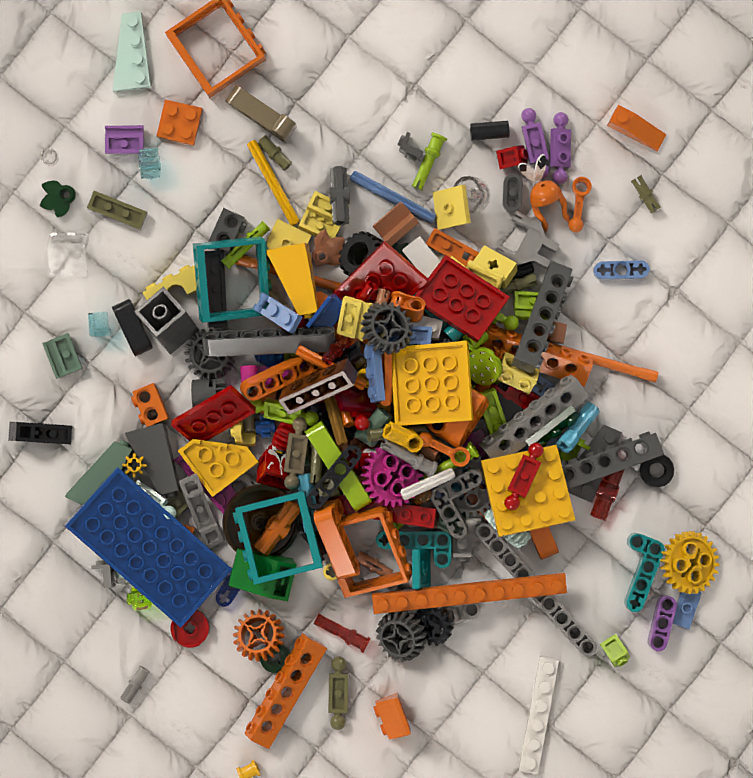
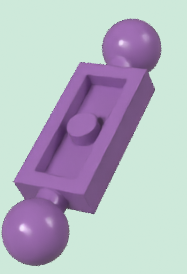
[521,108,549,179]
[550,112,571,184]

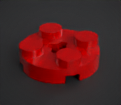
[170,610,210,648]

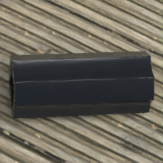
[470,120,510,141]

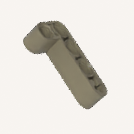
[225,85,297,143]

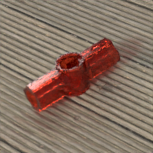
[590,469,625,521]

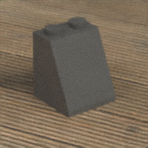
[134,286,199,355]

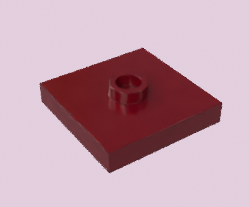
[334,386,377,413]

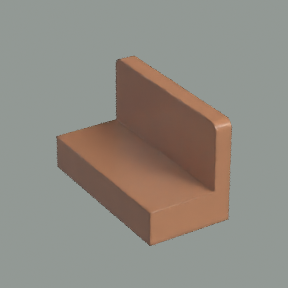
[373,202,419,246]

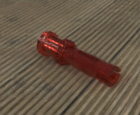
[313,613,371,653]

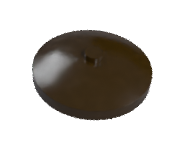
[222,484,300,556]

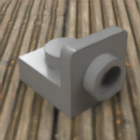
[452,534,472,561]

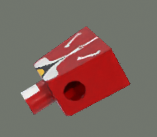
[256,445,289,491]

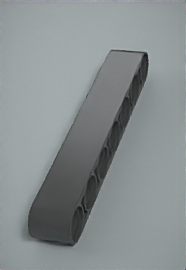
[202,326,336,357]

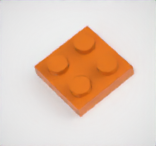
[157,99,203,146]

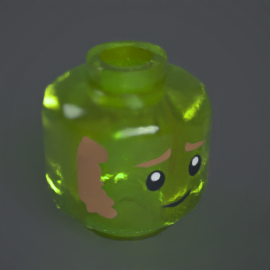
[126,586,153,611]

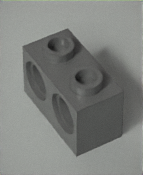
[208,208,247,253]

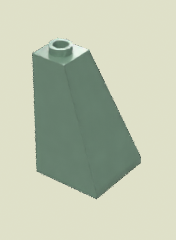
[65,440,134,505]

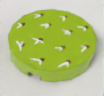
[469,347,502,385]

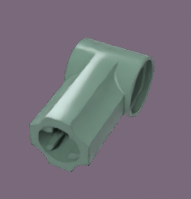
[355,407,392,447]

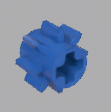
[255,415,276,438]

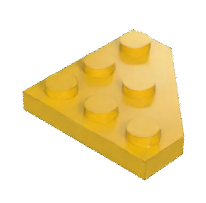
[178,439,259,497]

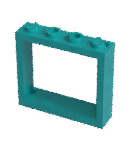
[193,236,271,323]
[233,490,324,585]

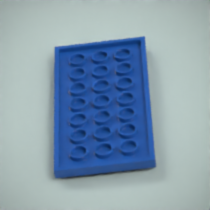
[64,467,232,628]

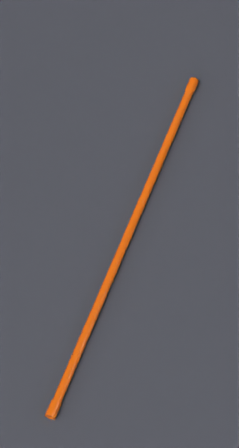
[235,255,659,383]

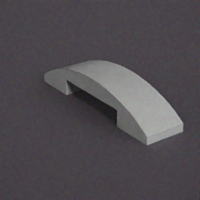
[179,473,224,548]

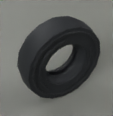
[639,455,674,488]

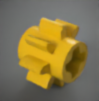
[122,453,147,478]

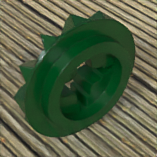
[260,645,290,673]

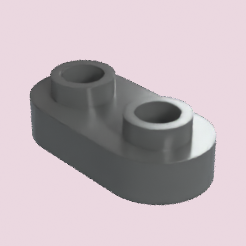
[502,174,523,213]

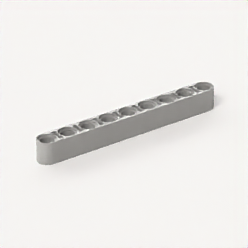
[475,523,597,657]

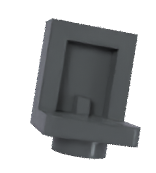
[397,132,423,162]

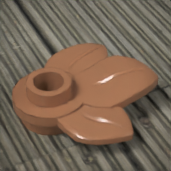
[312,230,345,266]

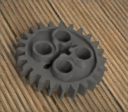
[441,456,491,517]

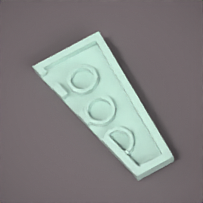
[113,11,151,92]

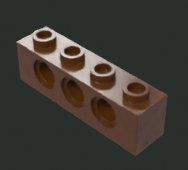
[278,358,358,415]

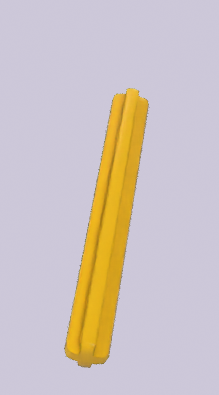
[247,140,299,226]

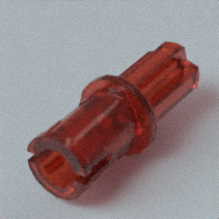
[322,336,351,365]

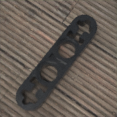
[307,444,362,509]

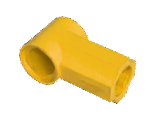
[382,421,423,452]

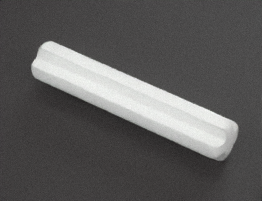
[400,468,455,500]

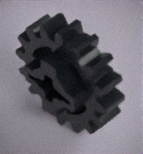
[414,607,454,646]

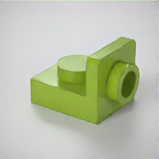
[600,634,630,667]

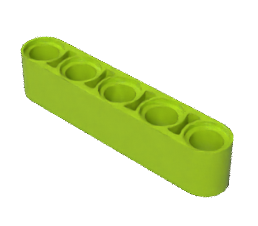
[305,421,373,512]

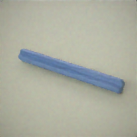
[350,171,436,224]

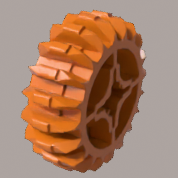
[233,609,285,662]

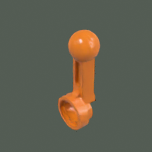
[568,177,592,233]
[419,432,470,467]

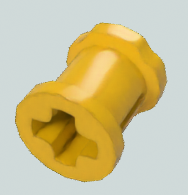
[236,760,261,778]

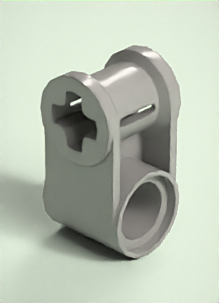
[444,603,480,626]

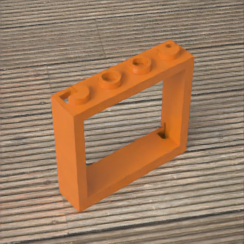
[165,0,266,99]
[317,506,412,598]

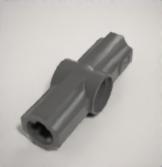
[329,166,350,226]

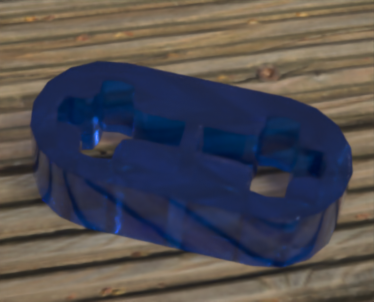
[216,574,241,607]

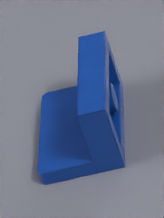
[306,294,343,328]

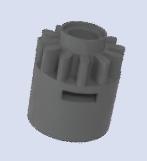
[191,378,228,408]

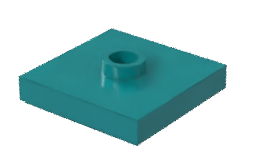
[412,549,431,589]

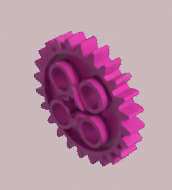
[361,445,423,507]

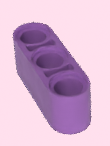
[648,595,677,651]

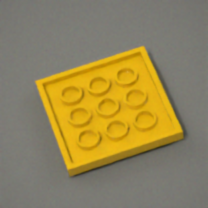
[392,341,473,426]
[480,445,575,538]

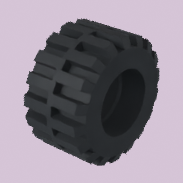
[339,231,384,276]

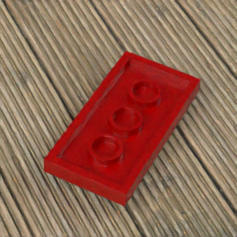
[171,385,256,441]

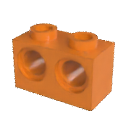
[131,383,170,427]

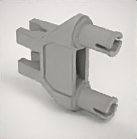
[496,210,560,269]

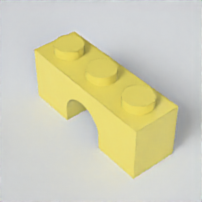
[142,265,197,300]

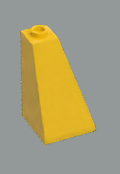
[267,243,319,319]

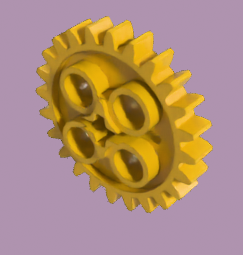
[660,531,720,594]

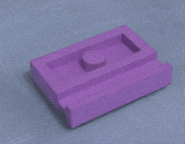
[105,125,144,154]

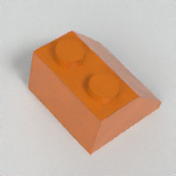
[373,693,411,740]

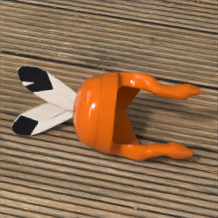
[518,154,570,232]

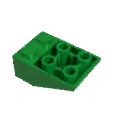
[228,548,297,602]

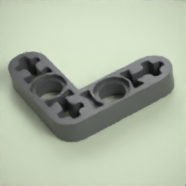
[431,468,483,539]

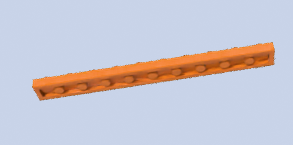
[372,573,567,614]

